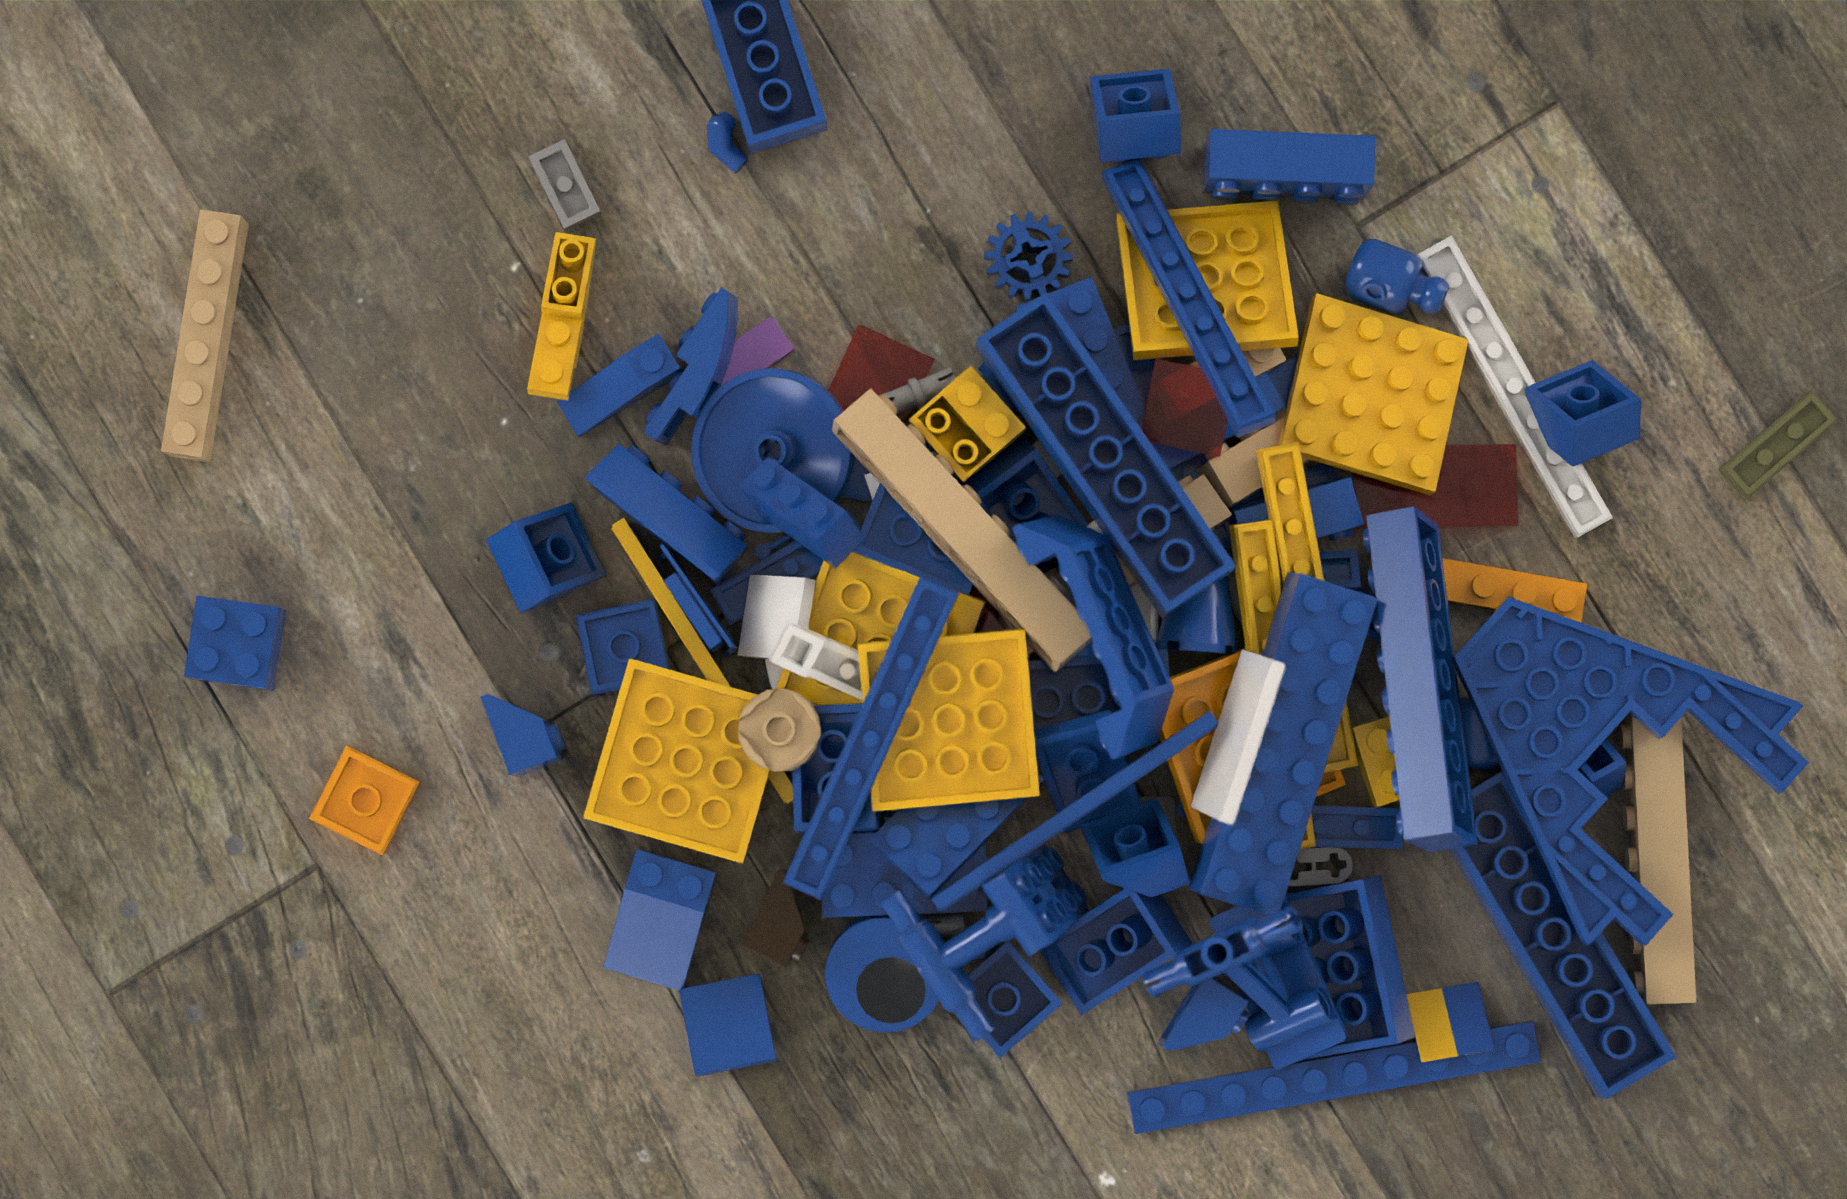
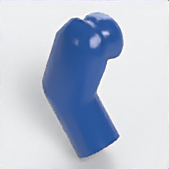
[707,112,748,174]

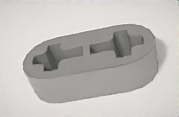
[1288,847,1353,886]

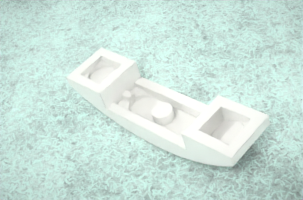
[768,622,863,701]

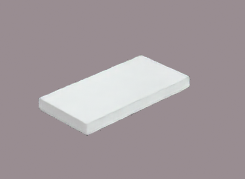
[1190,649,1286,825]

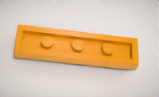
[1442,558,1587,623]

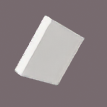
[738,575,816,659]

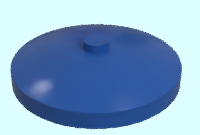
[691,368,854,533]

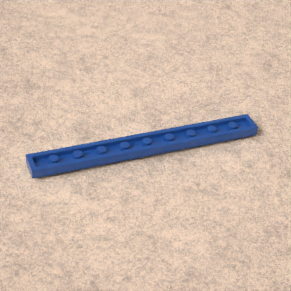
[1127,1021,1541,1134]

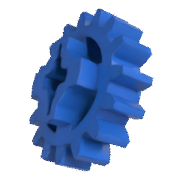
[984,212,1073,302]

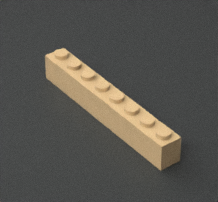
[832,388,1092,673]
[1618,713,1696,1005]

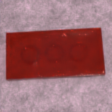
[1352,444,1518,529]

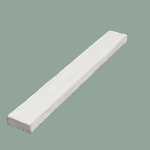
[1417,235,1613,539]

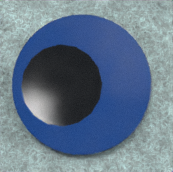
[825,915,939,1032]

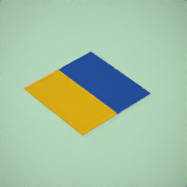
[1406,982,1495,1063]

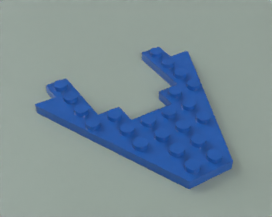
[1451,597,1809,946]

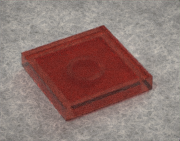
[1141,358,1228,457]

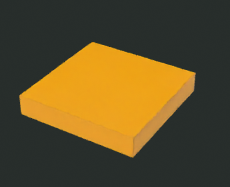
[309,745,421,856]

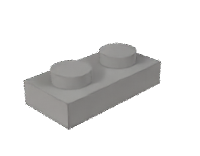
[529,139,602,231]

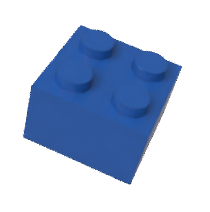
[184,595,286,691]
[967,942,1063,1058]

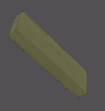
[1718,390,1839,500]

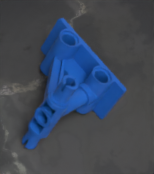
[880,843,1089,1043]
[1143,895,1348,1070]

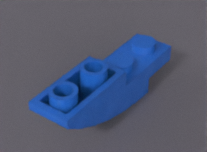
[643,287,738,446]

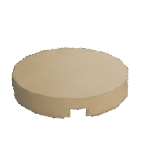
[738,689,822,772]

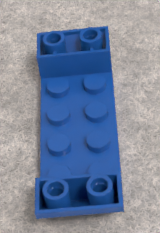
[1012,514,1174,760]

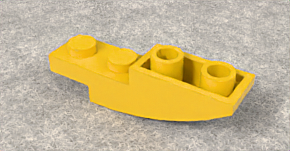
[527,232,596,401]

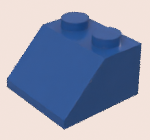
[1090,69,1181,162]
[1525,360,1641,467]
[486,502,606,613]
[481,694,567,777]
[1080,798,1190,897]
[1157,979,1250,1051]

